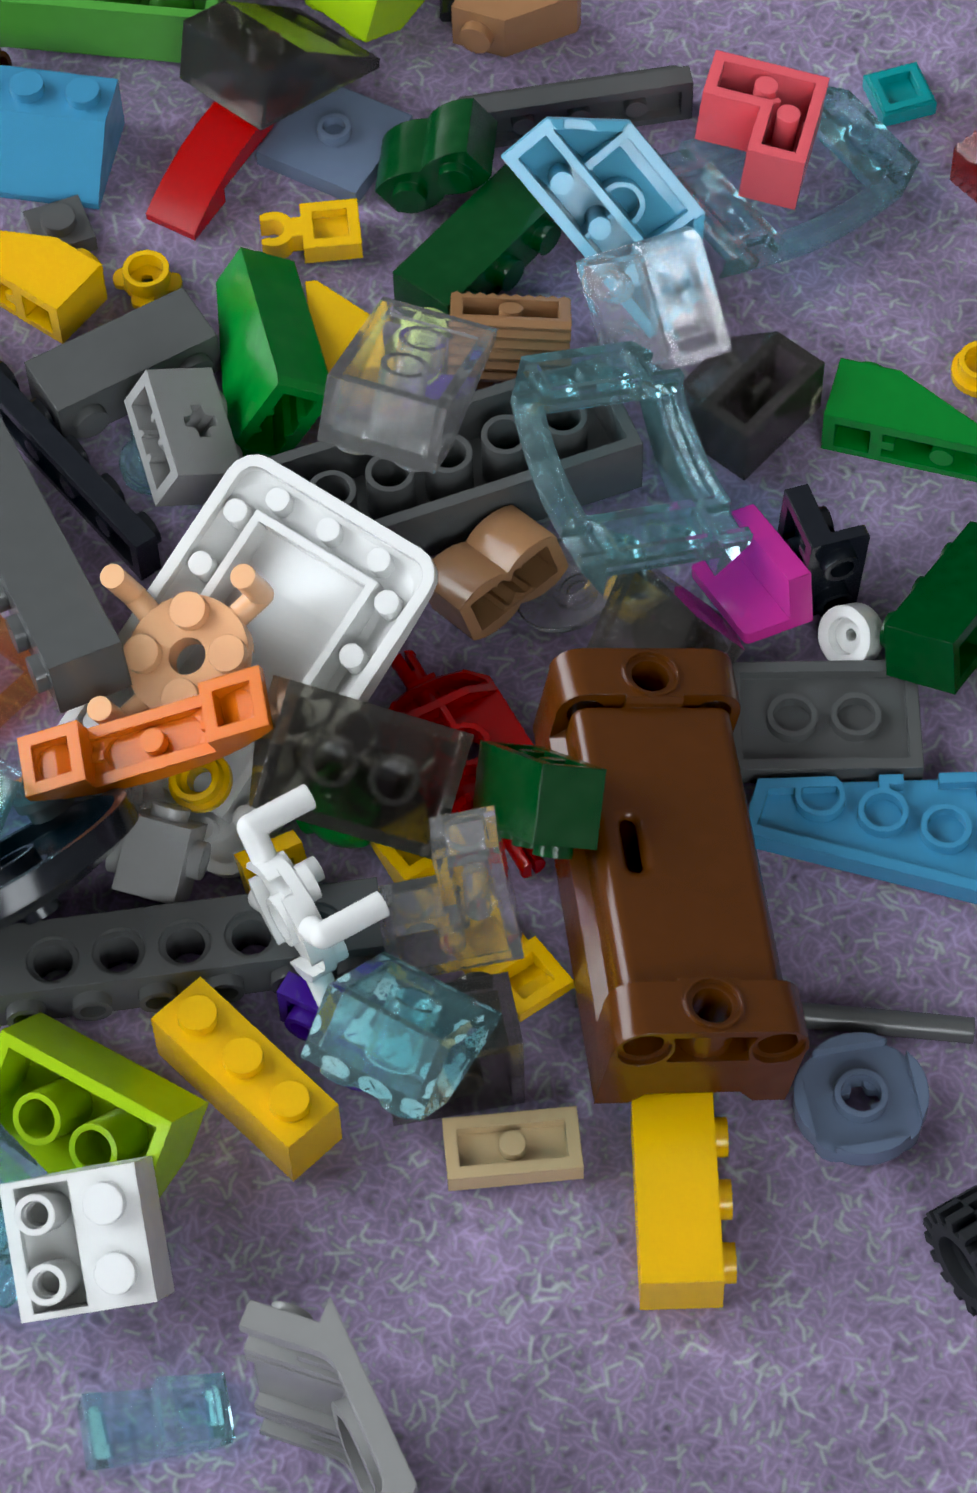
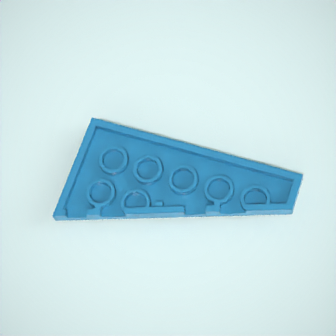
[748,772,977,904]

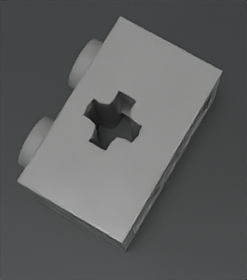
[124,367,243,507]

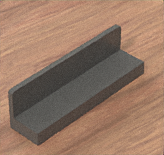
[457,65,693,148]

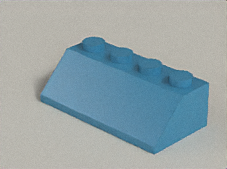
[0,65,125,210]

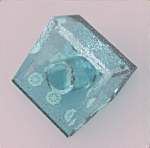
[300,951,502,1121]

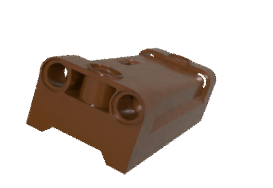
[533,648,810,1104]

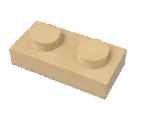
[442,1106,584,1191]

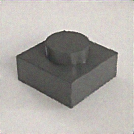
[23,195,98,252]

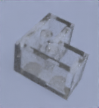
[378,805,525,983]

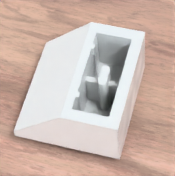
[0,1155,175,1324]

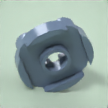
[792,1032,930,1166]

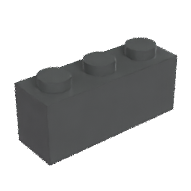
[24,287,221,439]

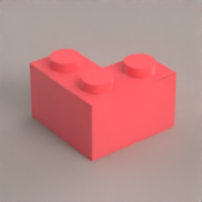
[694,50,830,210]

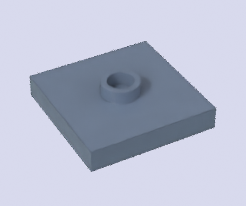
[256,75,413,203]

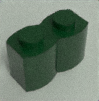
[375,98,498,213]

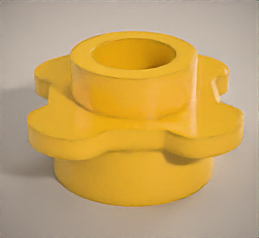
[113,250,183,309]

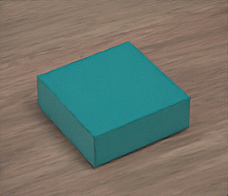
[862,62,937,128]

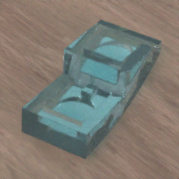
[77,1372,235,1471]

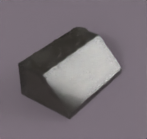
[249,675,474,861]

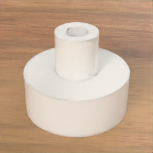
[818,602,882,661]

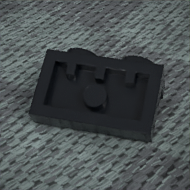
[777,484,870,617]

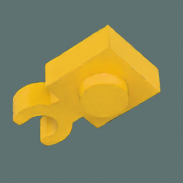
[259,198,363,264]

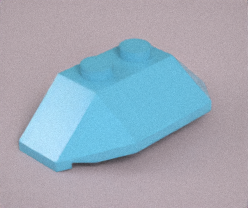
[501,116,705,337]

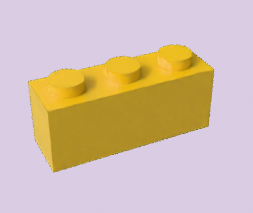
[151,976,343,1182]
[630,1092,737,1310]

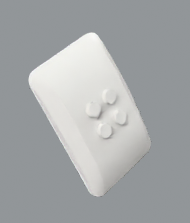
[57,454,438,878]

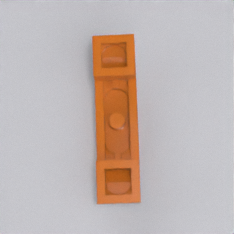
[17,665,274,801]

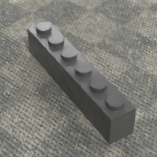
[0,416,132,713]

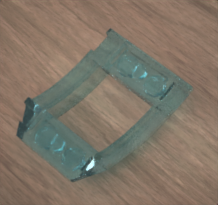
[654,86,920,279]
[510,341,753,595]

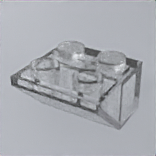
[575,226,732,376]

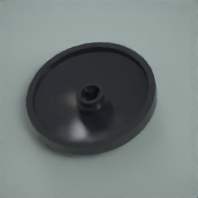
[0,788,140,929]

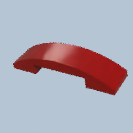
[146,61,310,241]

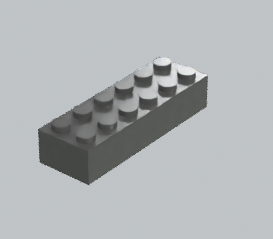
[268,352,643,556]

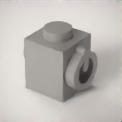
[105,801,211,904]

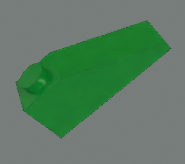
[821,358,977,482]

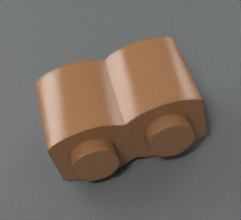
[429,505,569,641]

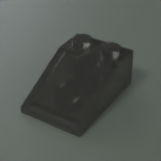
[180,0,380,130]

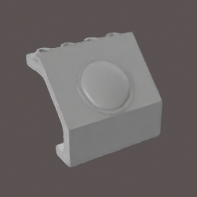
[239,1296,418,1493]

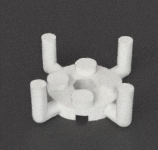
[237,784,396,1017]

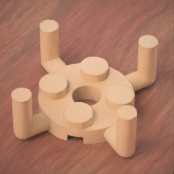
[87,564,274,725]

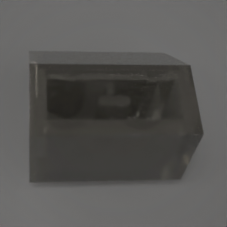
[651,331,825,481]

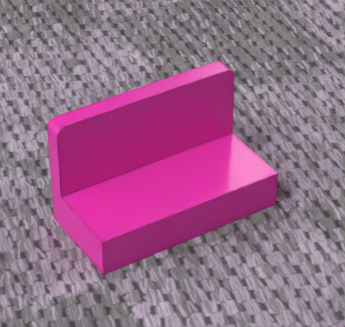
[691,504,813,644]

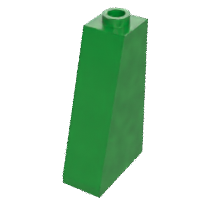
[216,247,334,457]

